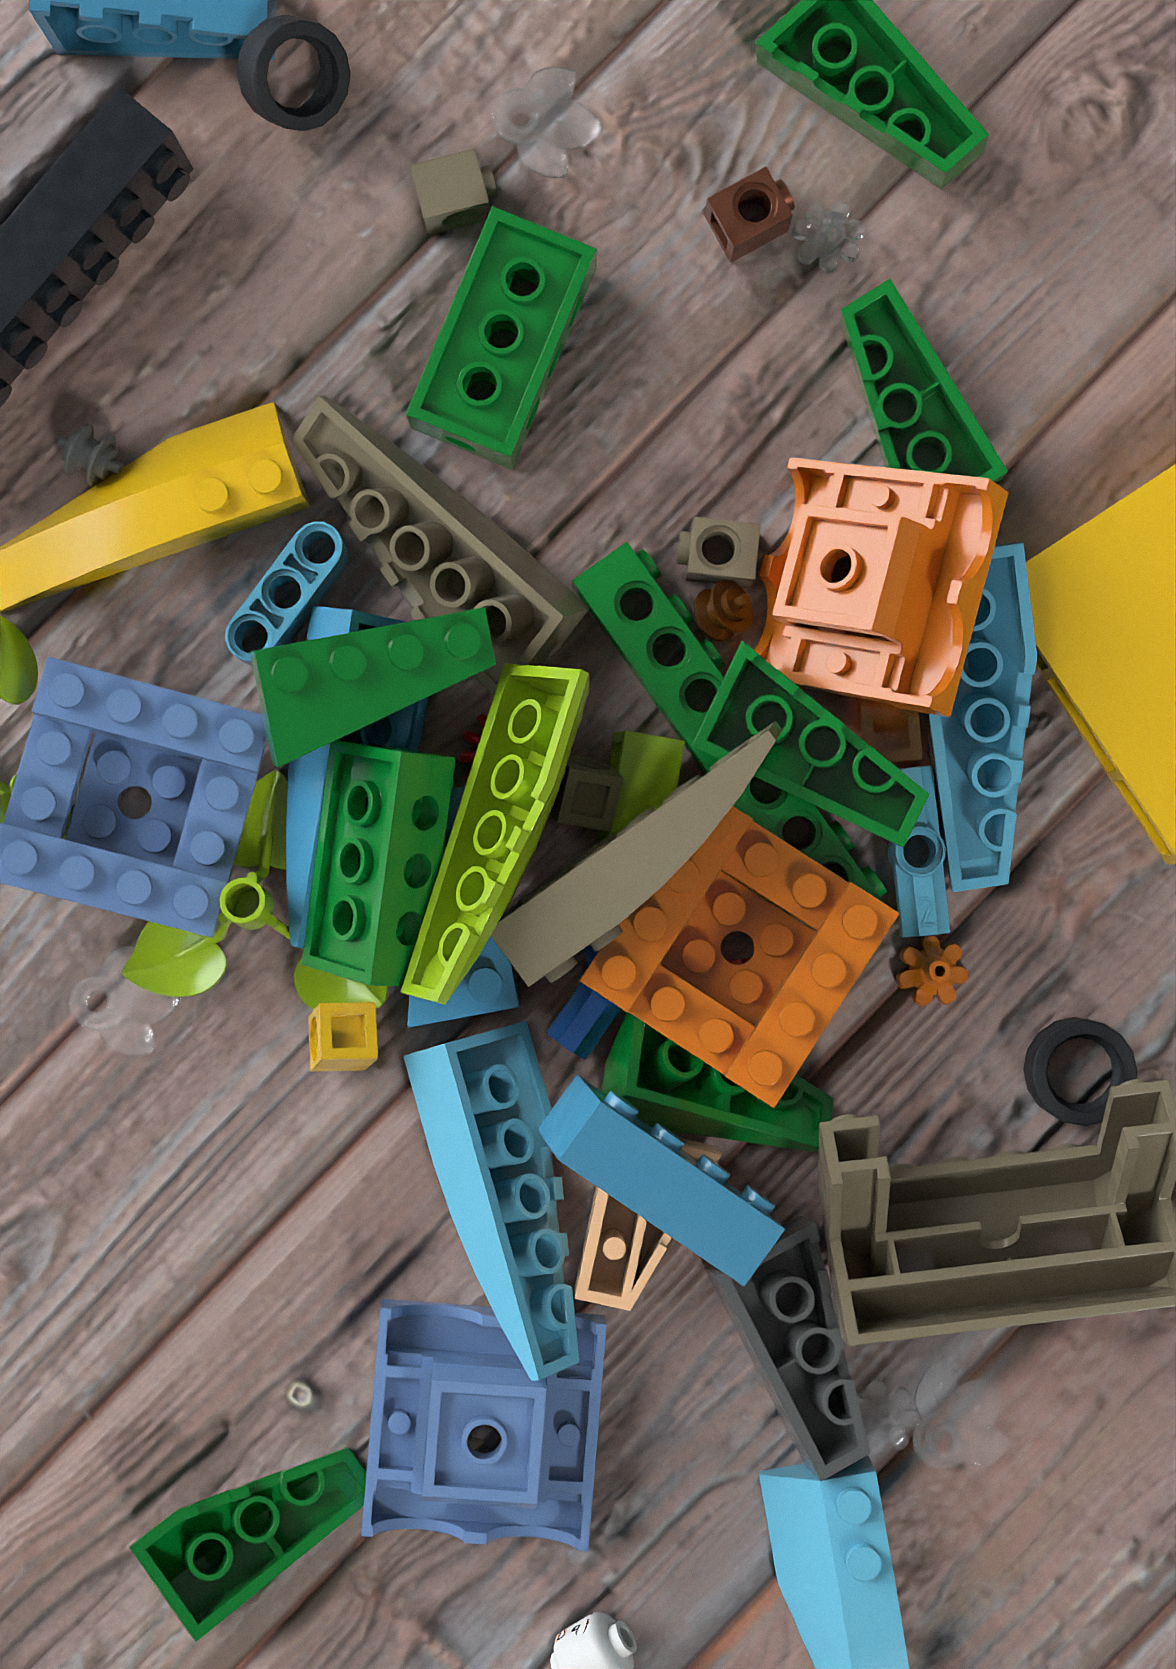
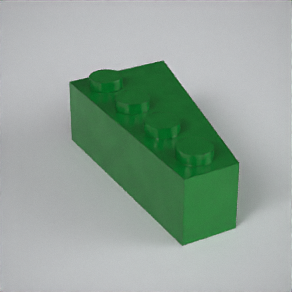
[755,0,989,190]

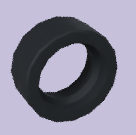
[237,14,351,132]
[1023,1017,1138,1126]

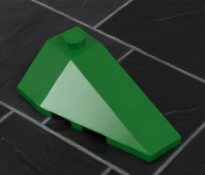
[602,1012,833,1153]
[129,1447,366,1642]

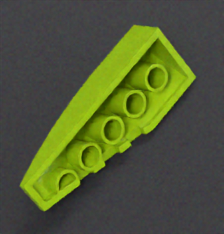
[401,663,590,1005]

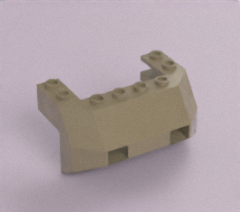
[818,1079,1176,1346]

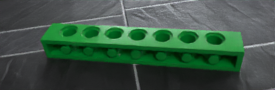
[572,542,887,904]

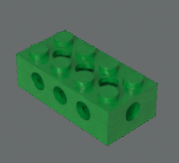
[406,206,597,470]
[301,740,455,986]

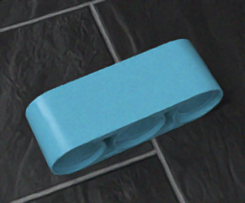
[225,521,349,666]

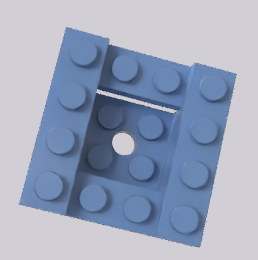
[0,656,268,938]
[361,1299,607,1551]

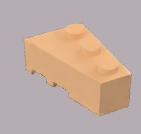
[575,1138,722,1311]

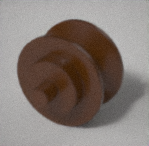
[693,580,753,642]

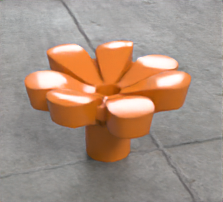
[896,935,968,1007]

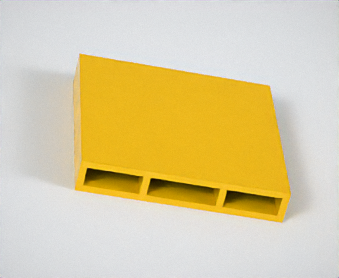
[1026,464,1176,865]

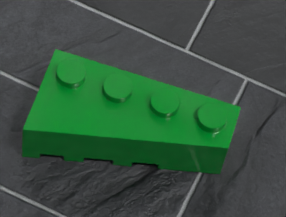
[840,278,1008,483]
[250,607,496,767]
[691,641,930,848]

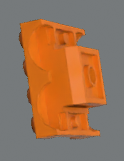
[754,458,1009,718]
[580,806,900,1108]

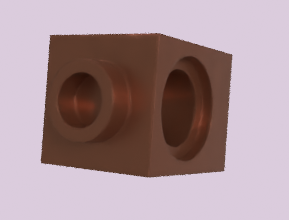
[704,167,795,263]

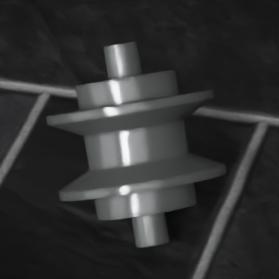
[58,424,123,486]

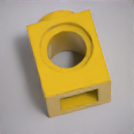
[308,1002,378,1072]

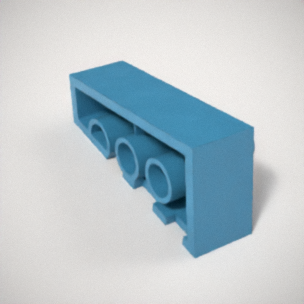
[29,0,277,60]

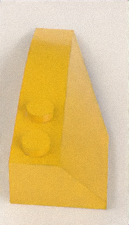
[0,402,311,613]

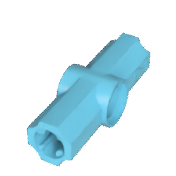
[887,766,950,937]

